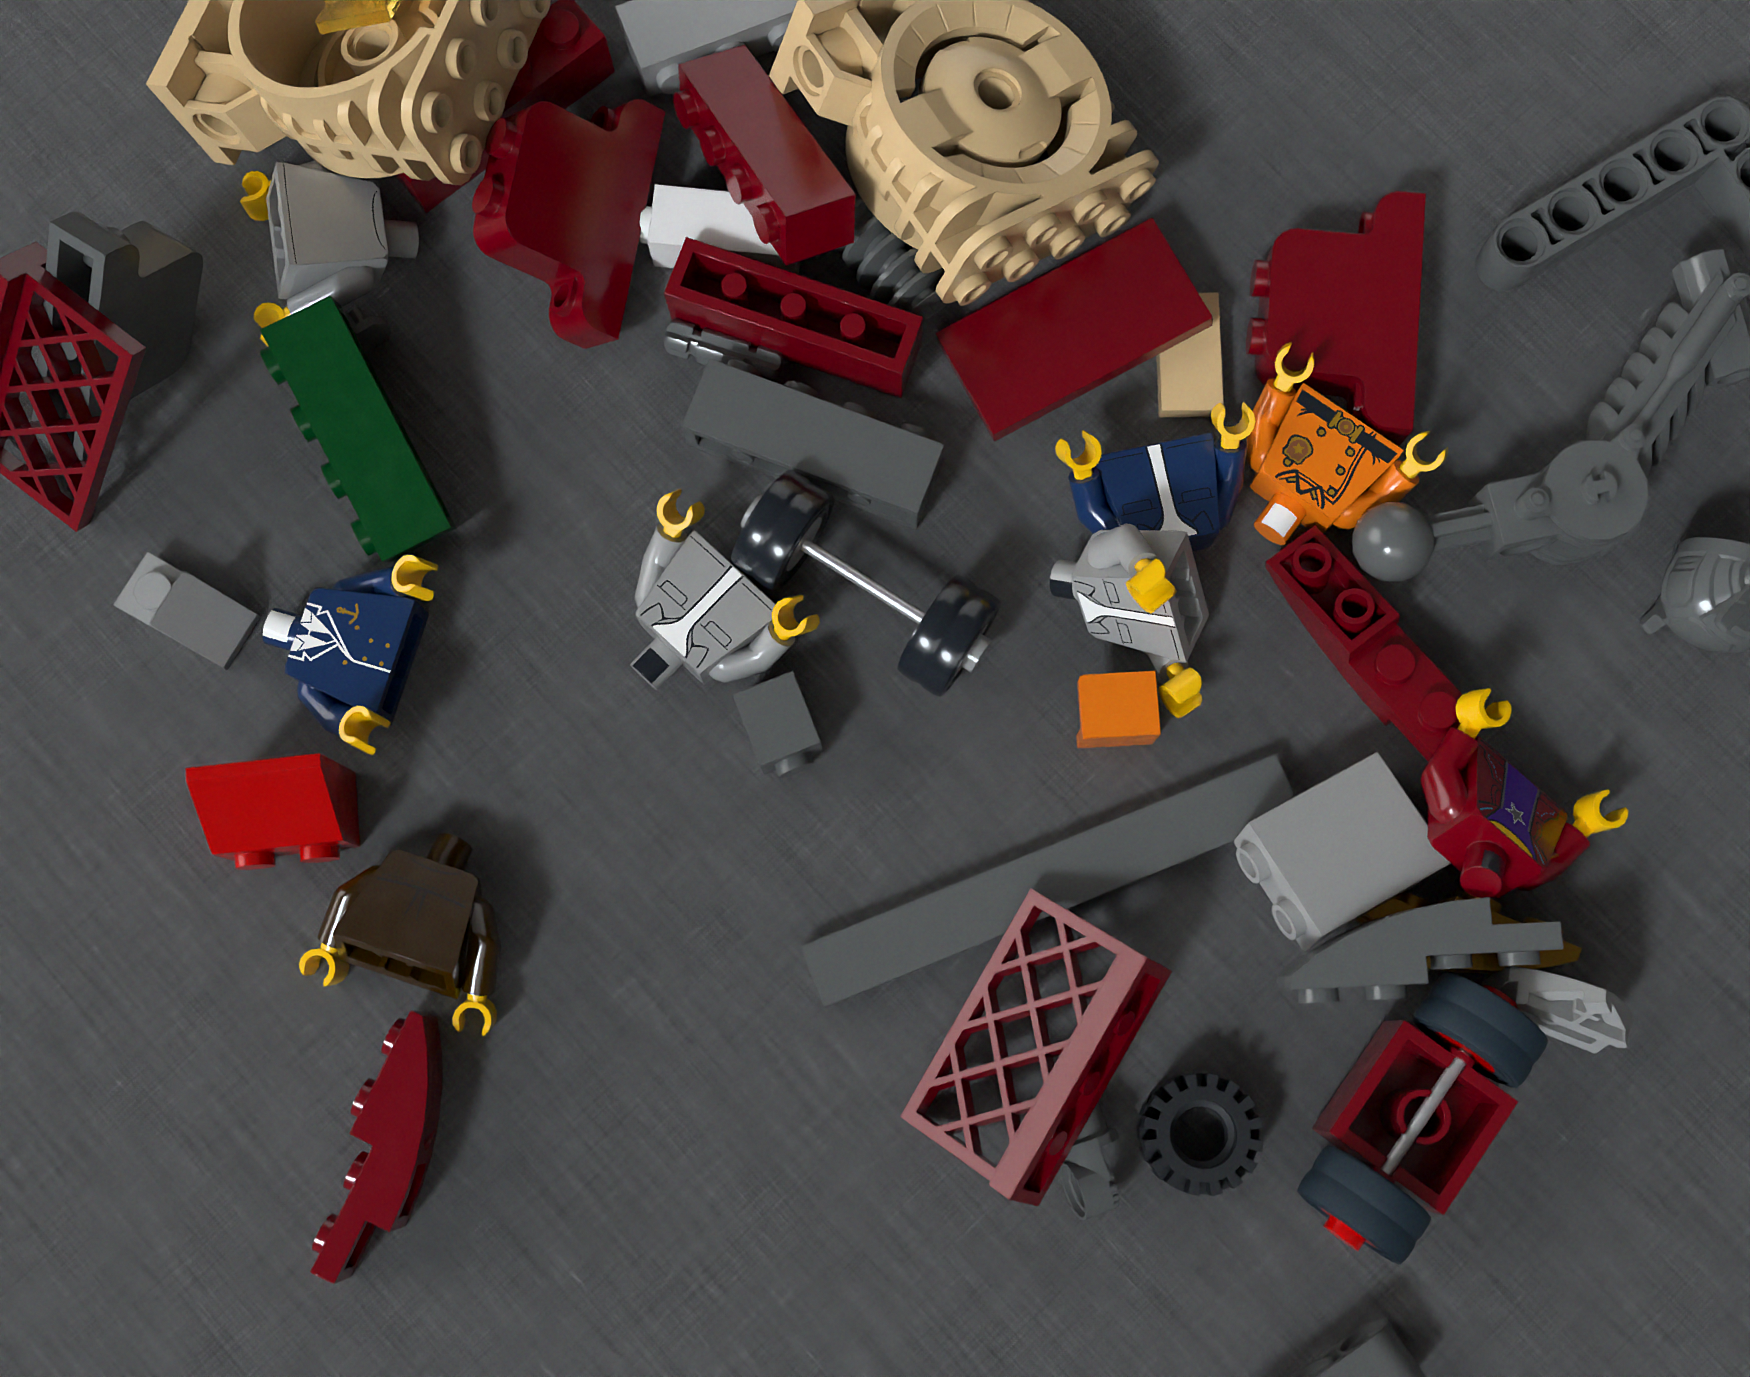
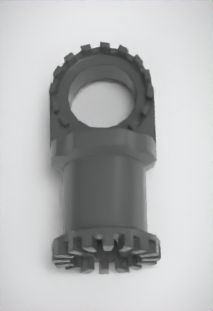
[1060,1101,1120,1221]

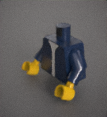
[1055,402,1256,551]

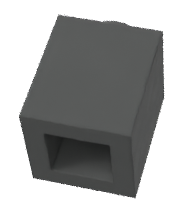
[732,671,823,778]

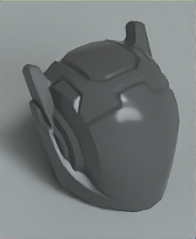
[1640,537,1750,653]

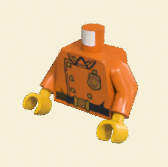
[1246,342,1448,545]

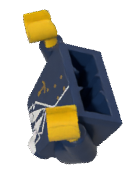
[263,555,438,755]

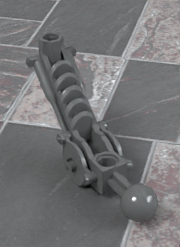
[1352,248,1750,582]

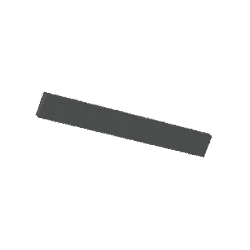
[800,754,1295,1008]

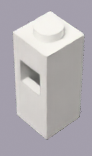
[640,184,800,274]

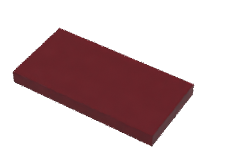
[935,218,1213,442]

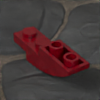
[1265,525,1463,762]
[310,1010,443,1284]

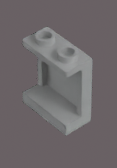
[1234,752,1451,951]

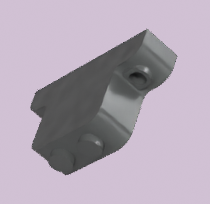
[32,211,203,460]

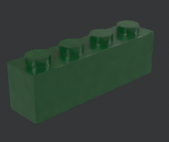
[260,296,457,562]

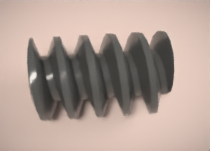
[835,198,949,322]

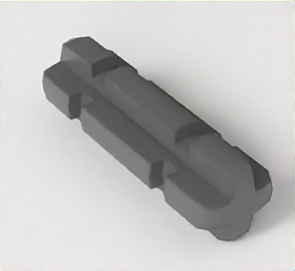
[664,318,784,383]

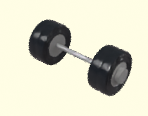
[731,470,1001,697]

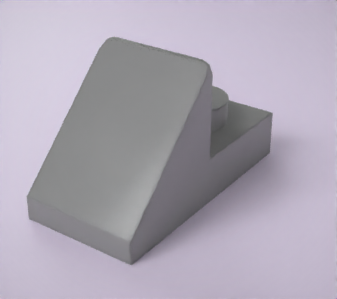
[114,552,261,670]

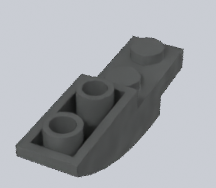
[1276,897,1563,1003]

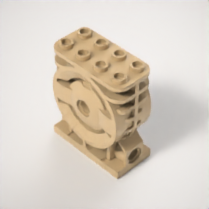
[146,0,551,185]
[769,0,1159,306]

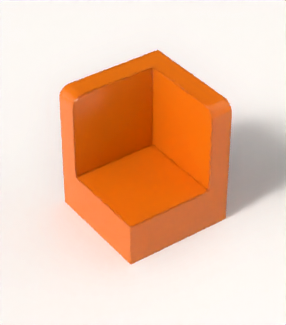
[1076,671,1161,748]

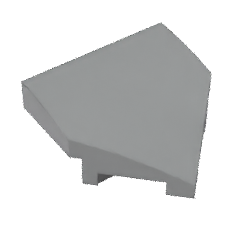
[1479,966,1633,1054]

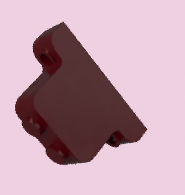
[472,99,666,349]
[1246,191,1426,447]

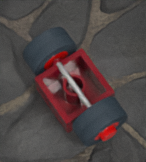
[1297,973,1548,1265]

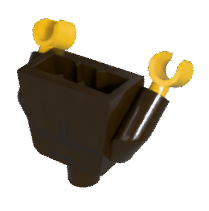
[299,833,501,1036]

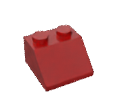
[185,753,360,870]

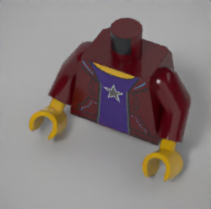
[1421,688,1628,898]

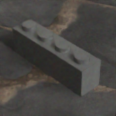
[681,358,944,530]

